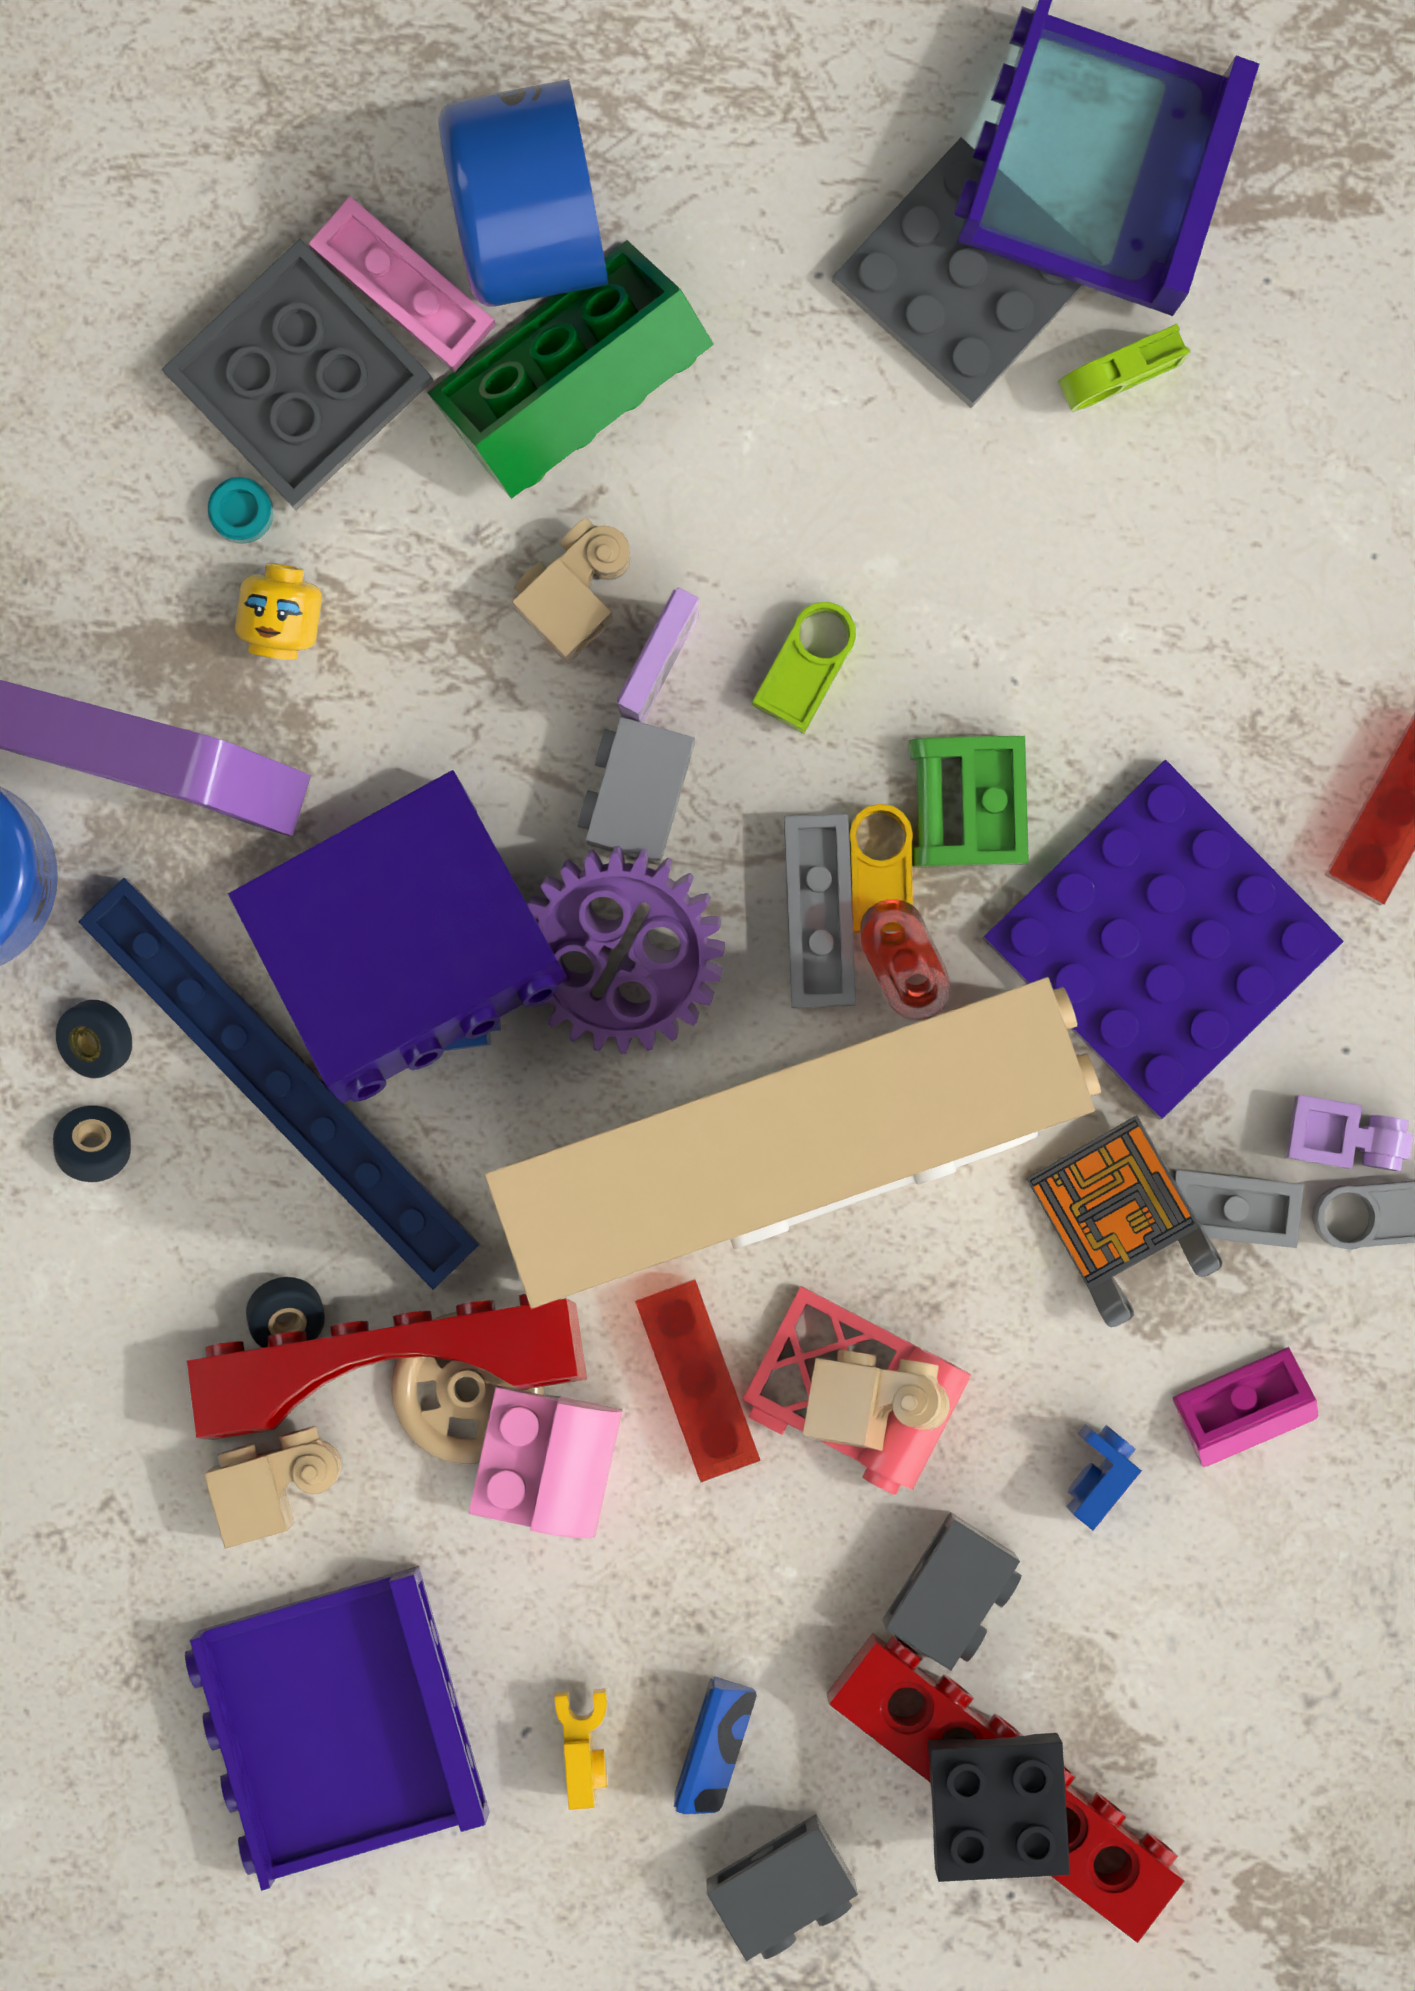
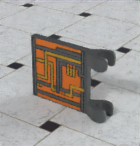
[1026,1115,1223,1327]

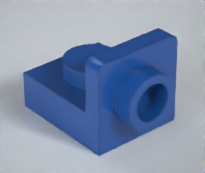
[1066,1424,1142,1531]

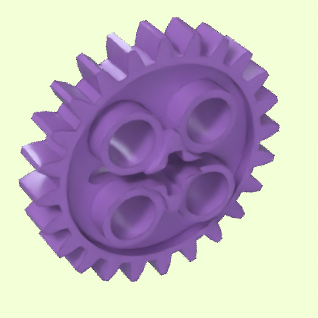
[527,846,725,1054]

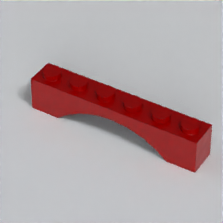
[187,1293,587,1440]

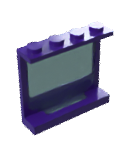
[954,0,1260,316]

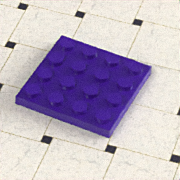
[982,759,1344,1119]

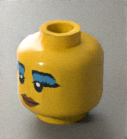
[235,563,322,660]

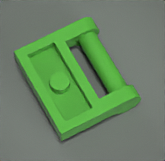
[909,736,1029,868]

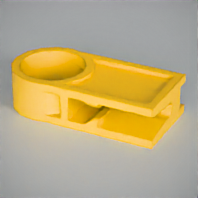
[849,804,913,933]

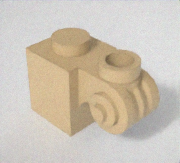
[512,517,631,664]
[803,1350,950,1451]
[204,1426,342,1549]

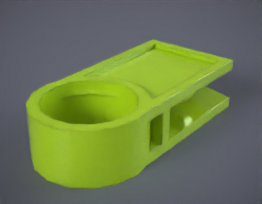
[1058,323,1191,412]
[752,602,856,734]

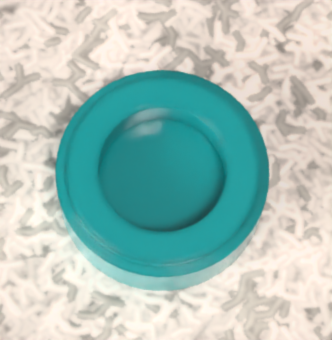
[208,477,274,544]

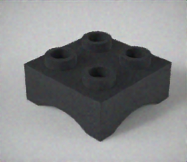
[928,1733,1070,1882]

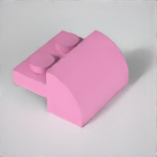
[468,1385,623,1538]

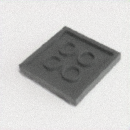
[832,137,1101,408]
[162,239,433,511]

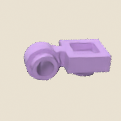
[1285,1095,1413,1171]

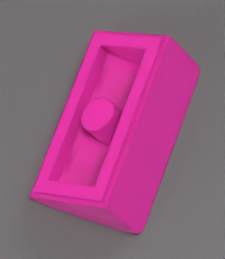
[1172,1347,1319,1467]

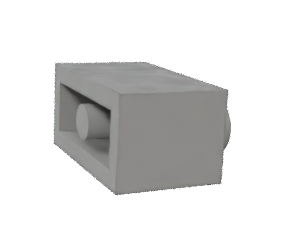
[578,717,695,865]

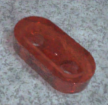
[860,899,950,1019]

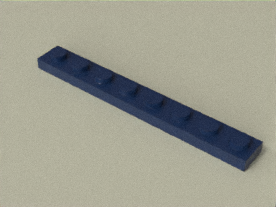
[78,877,481,1290]

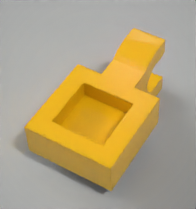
[554,1688,607,1810]

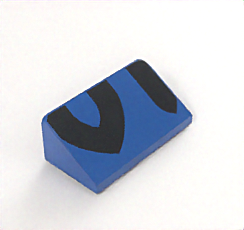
[674,1676,757,1814]

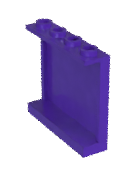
[228,770,568,1104]
[185,1566,490,1891]

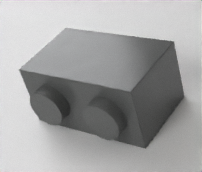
[882,1512,1022,1671]
[706,1814,858,1961]

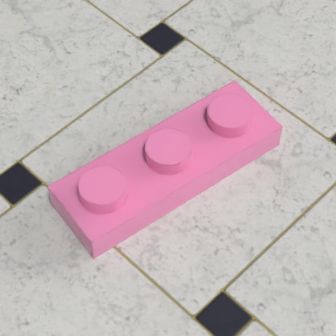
[308,196,496,373]

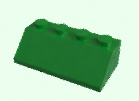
[427,240,714,499]

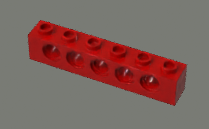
[826,1633,1185,1943]

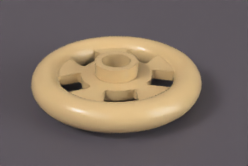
[391,1312,544,1464]

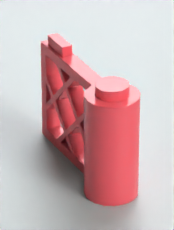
[743,1286,971,1495]

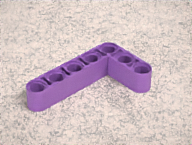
[0,680,311,837]

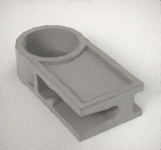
[1312,1180,1415,1250]

